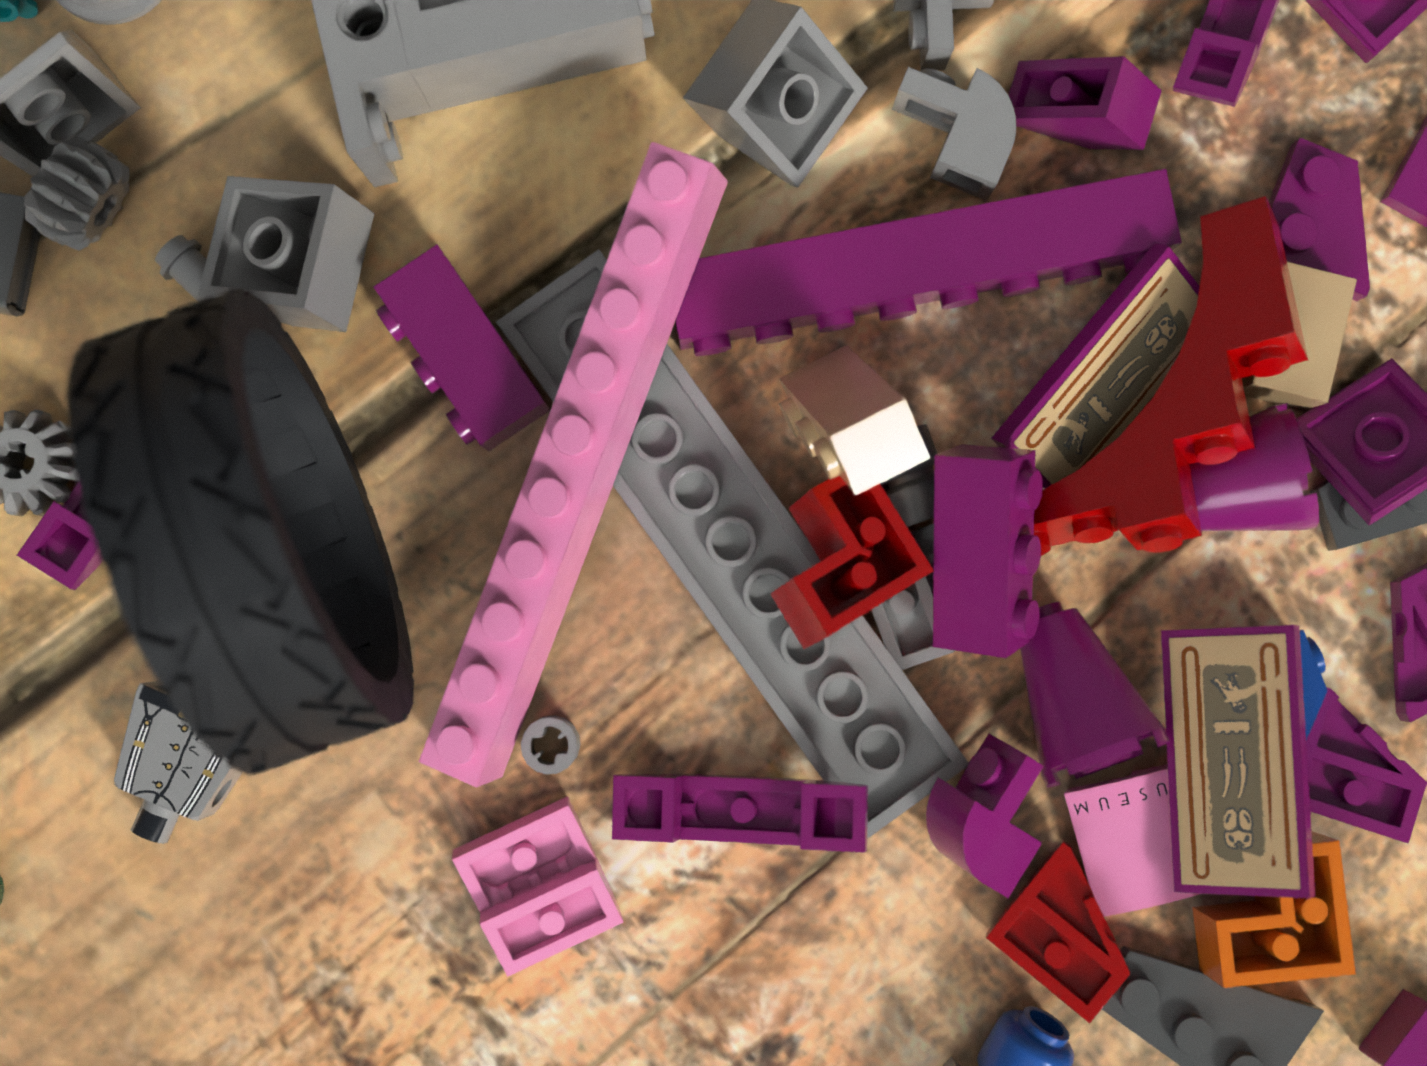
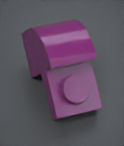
[926,733,1044,898]

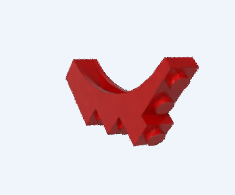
[1034,196,1308,556]

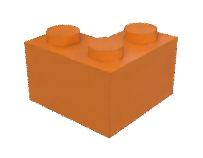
[1192,831,1356,988]

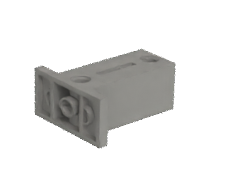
[311,0,655,188]

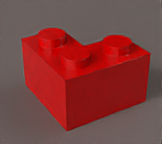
[770,476,934,649]

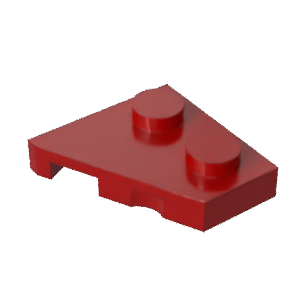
[986,839,1131,1024]

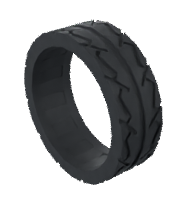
[66,288,414,775]

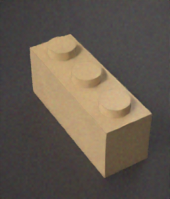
[779,345,929,495]

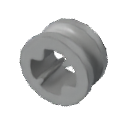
[521,715,581,775]

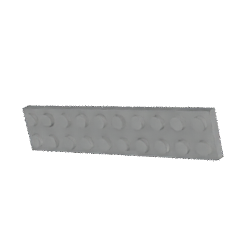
[496,249,969,839]

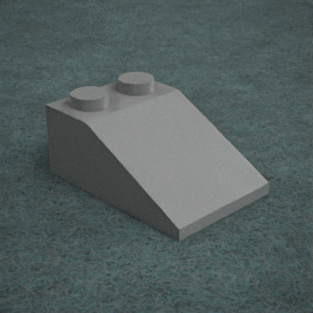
[0,30,141,176]

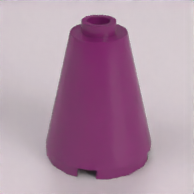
[1189,403,1319,531]
[1020,602,1170,788]

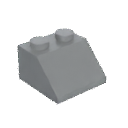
[683,0,868,188]
[197,176,375,332]

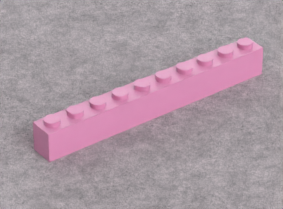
[419,142,728,788]

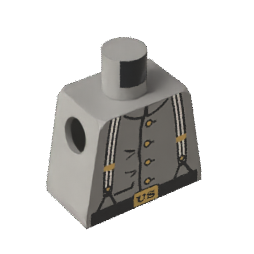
[114,681,242,844]

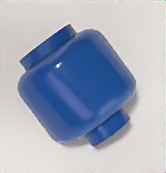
[977,1006,1074,1066]

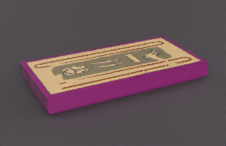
[991,243,1200,490]
[1161,625,1315,898]

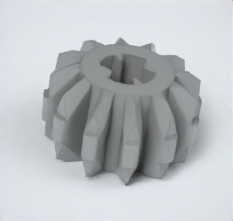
[24,136,129,251]
[0,409,77,516]

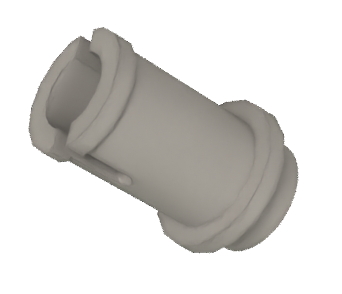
[155,235,207,301]

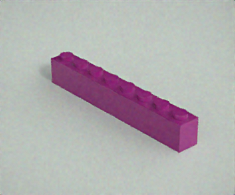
[675,169,1182,356]

